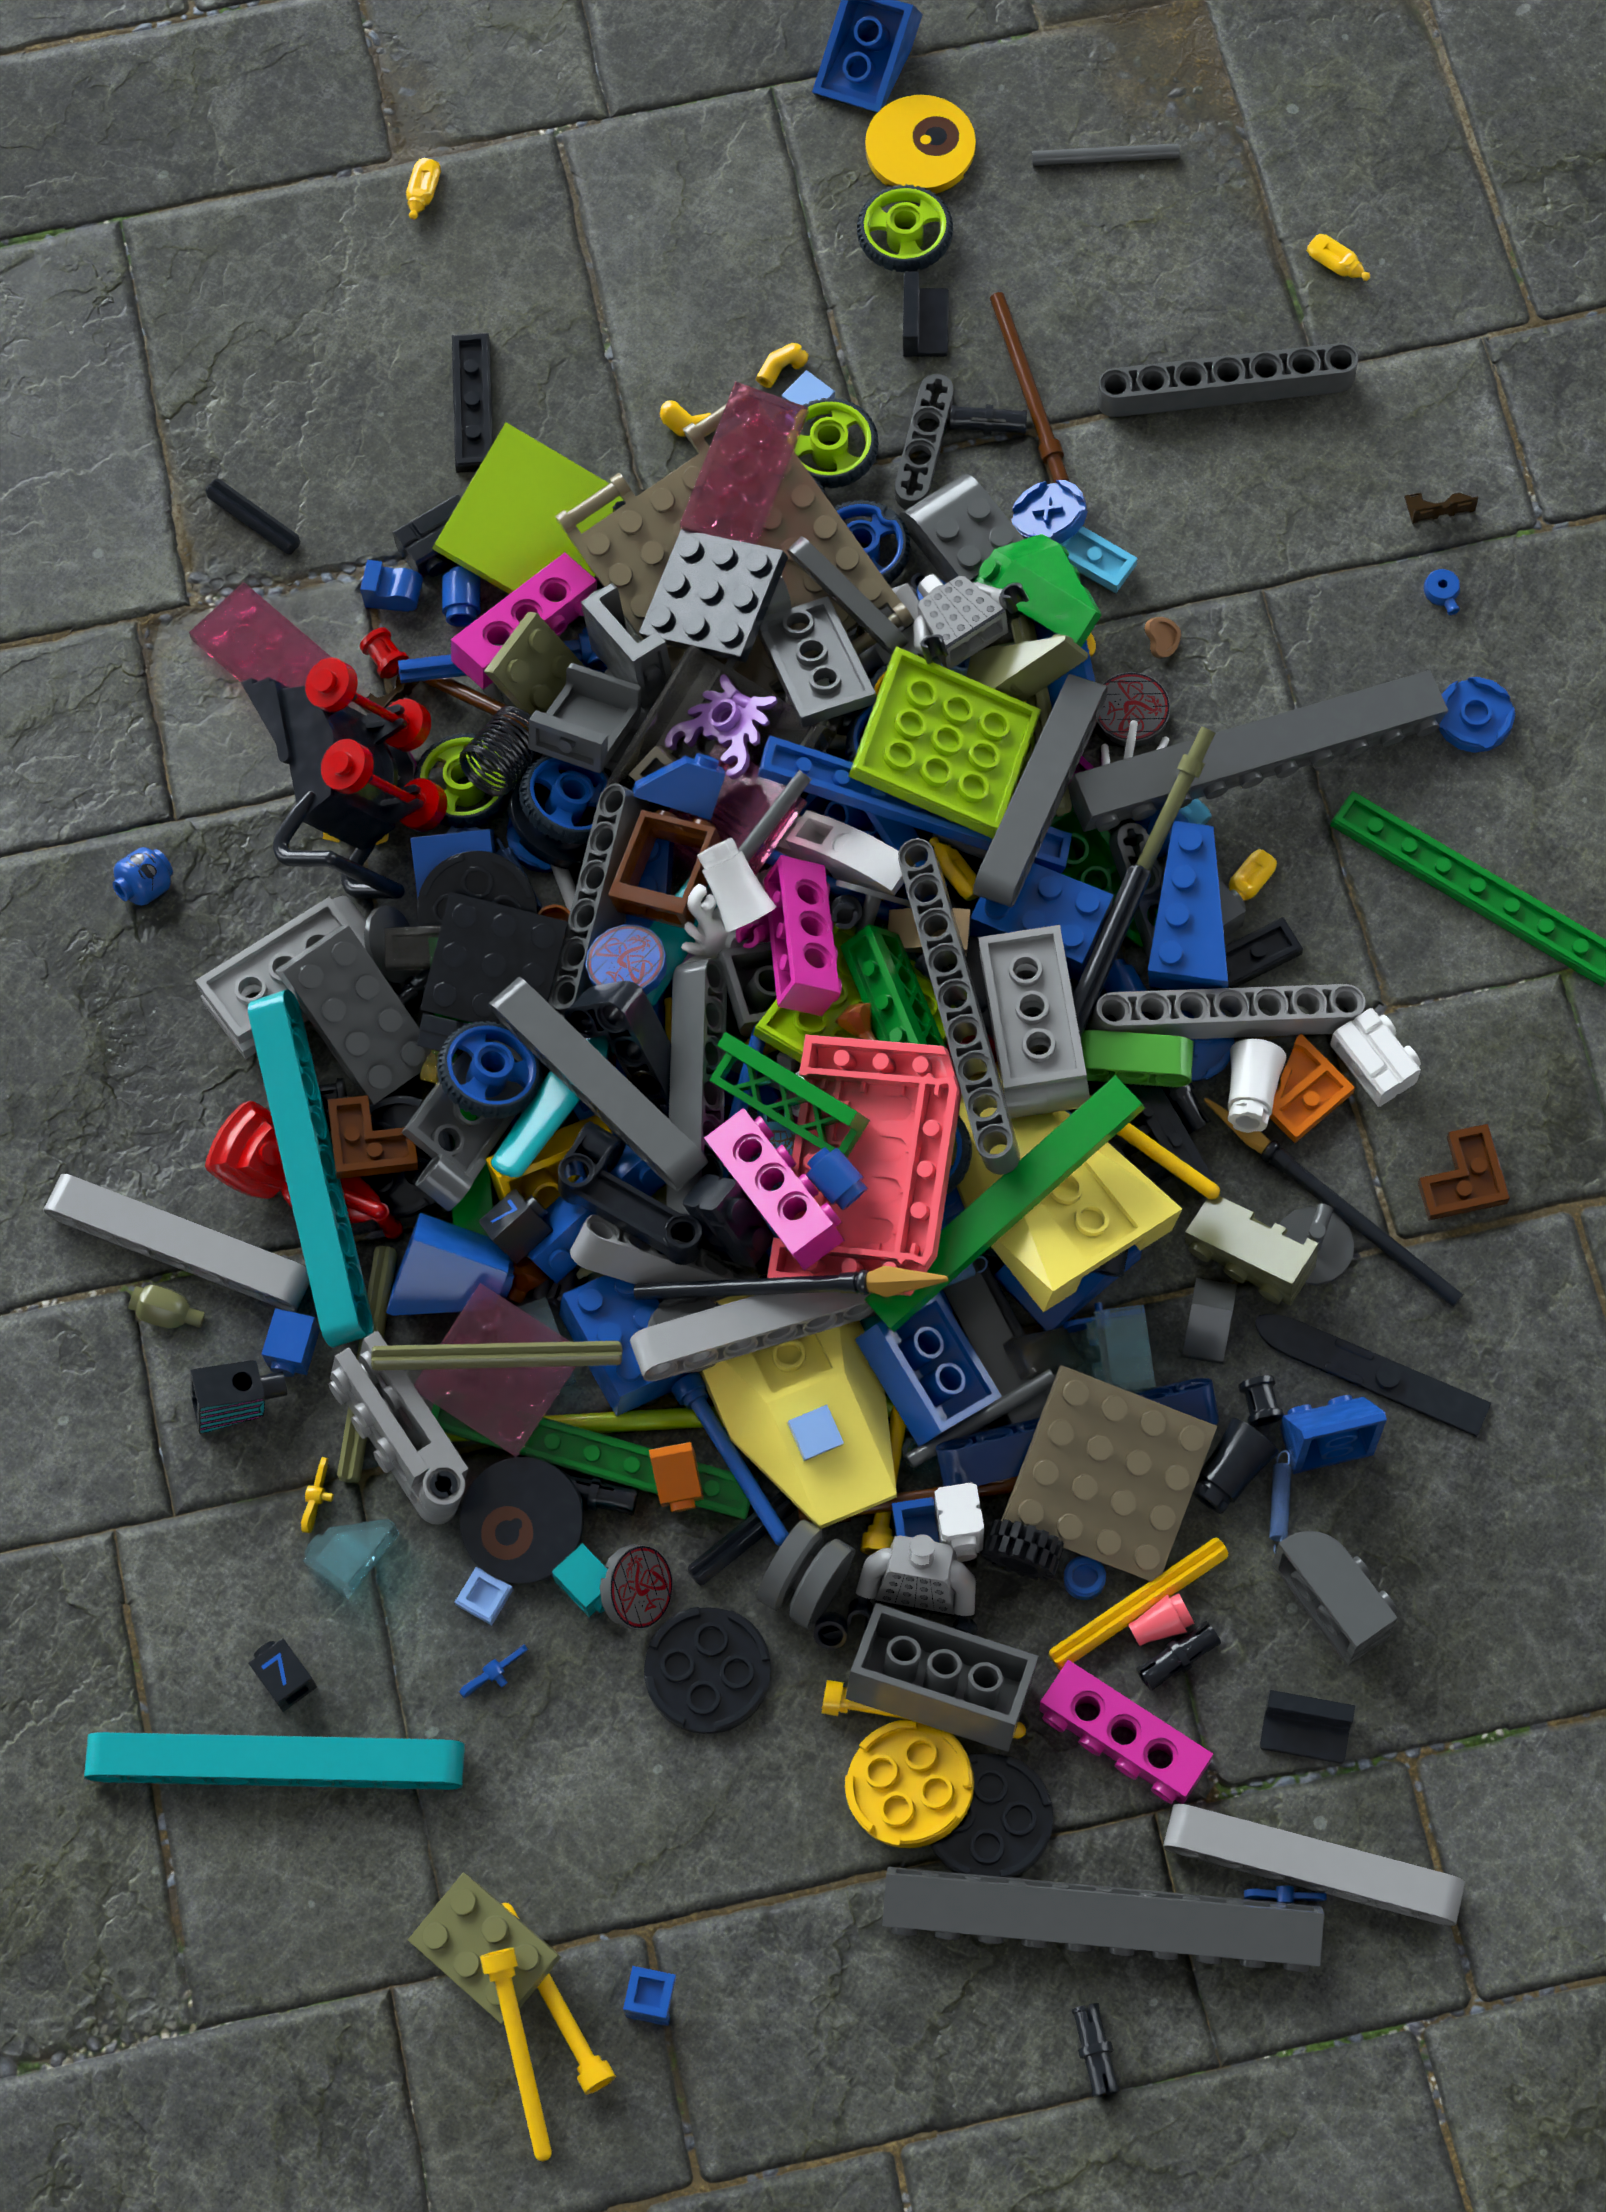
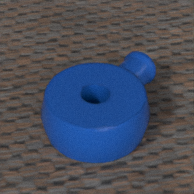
[1424,569,1460,615]

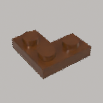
[327,1095,418,1179]
[1418,1124,1510,1221]

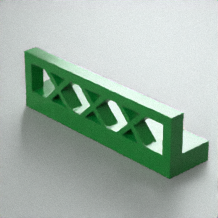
[840,924,954,1067]
[709,1032,870,1158]

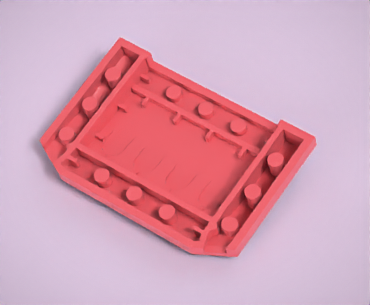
[767,1034,962,1296]

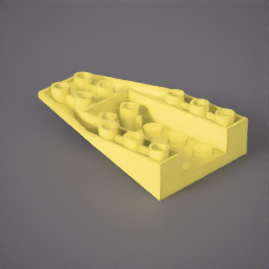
[951,1064,1182,1312]
[699,1295,897,1529]

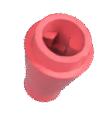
[1128,1593,1195,1646]

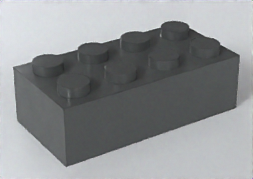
[275,925,438,1105]
[845,1603,1039,1752]

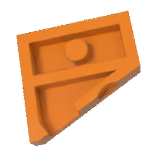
[1269,1034,1355,1143]

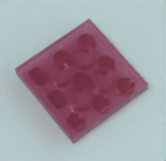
[414,1283,577,1457]

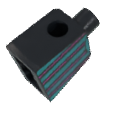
[190,1360,287,1434]

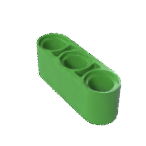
[1081,1030,1194,1087]

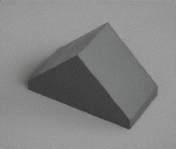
[1182,1277,1237,1364]

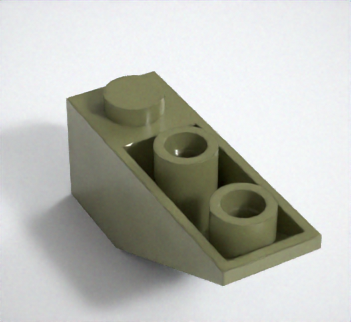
[966,634,1088,702]

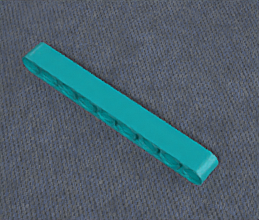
[248,989,374,1348]
[84,1732,465,1790]

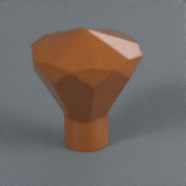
[835,1003,876,1040]
[508,1257,549,1303]

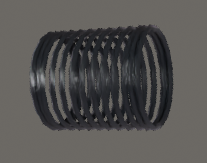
[459,706,543,797]

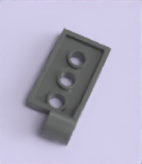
[758,575,876,728]
[401,1039,524,1211]

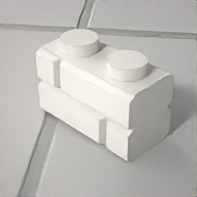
[1330,1008,1421,1107]
[935,1482,984,1562]

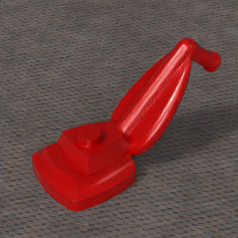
[205,1101,403,1239]

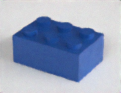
[970,863,1114,981]
[559,1275,691,1417]

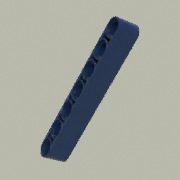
[936,1378,1220,1487]

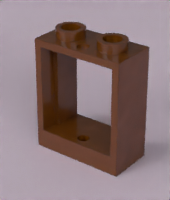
[608,810,722,929]

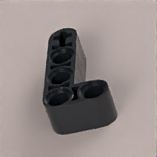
[564,980,671,1119]

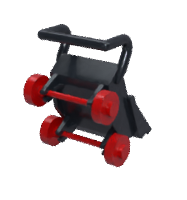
[241,657,448,899]

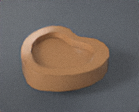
[1145,617,1181,658]

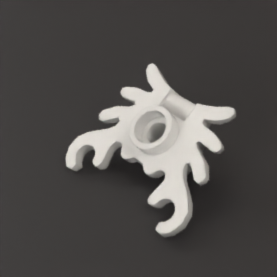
[681,881,765,964]

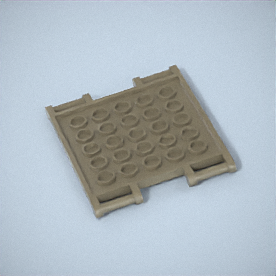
[555,385,914,754]

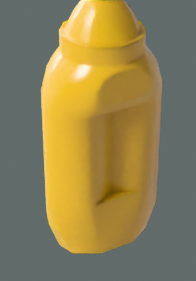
[406,158,441,220]
[1306,234,1370,281]
[929,837,979,901]
[1229,849,1277,901]

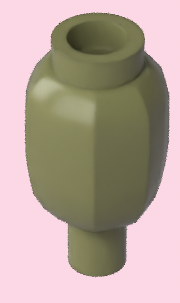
[128,1284,206,1328]

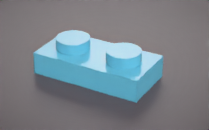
[1061,526,1137,593]

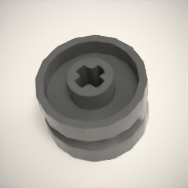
[757,1519,855,1630]

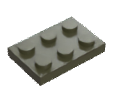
[484,612,585,716]
[408,1872,562,2025]

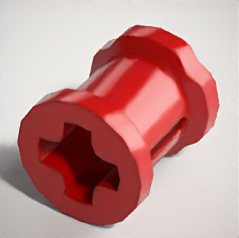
[359,627,409,679]

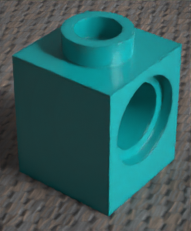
[552,1543,608,1617]

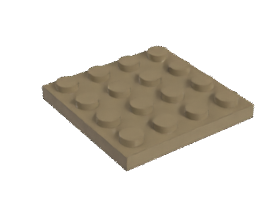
[1001,1365,1217,1581]

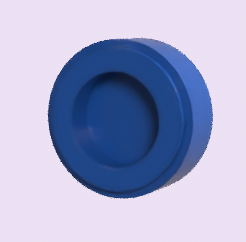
[1063,1556,1106,1600]

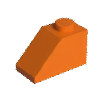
[649,1442,703,1512]

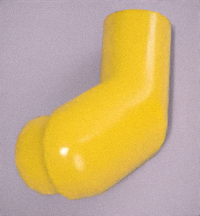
[756,343,809,388]
[660,401,714,437]

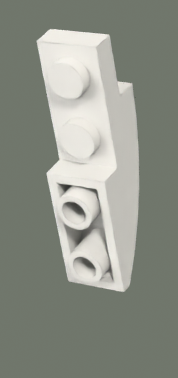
[764,810,916,896]

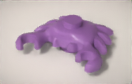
[665,674,777,779]

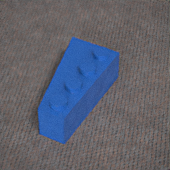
[1148,821,1229,990]

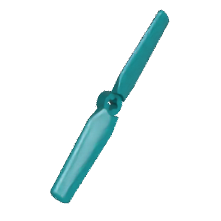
[491,877,718,1178]

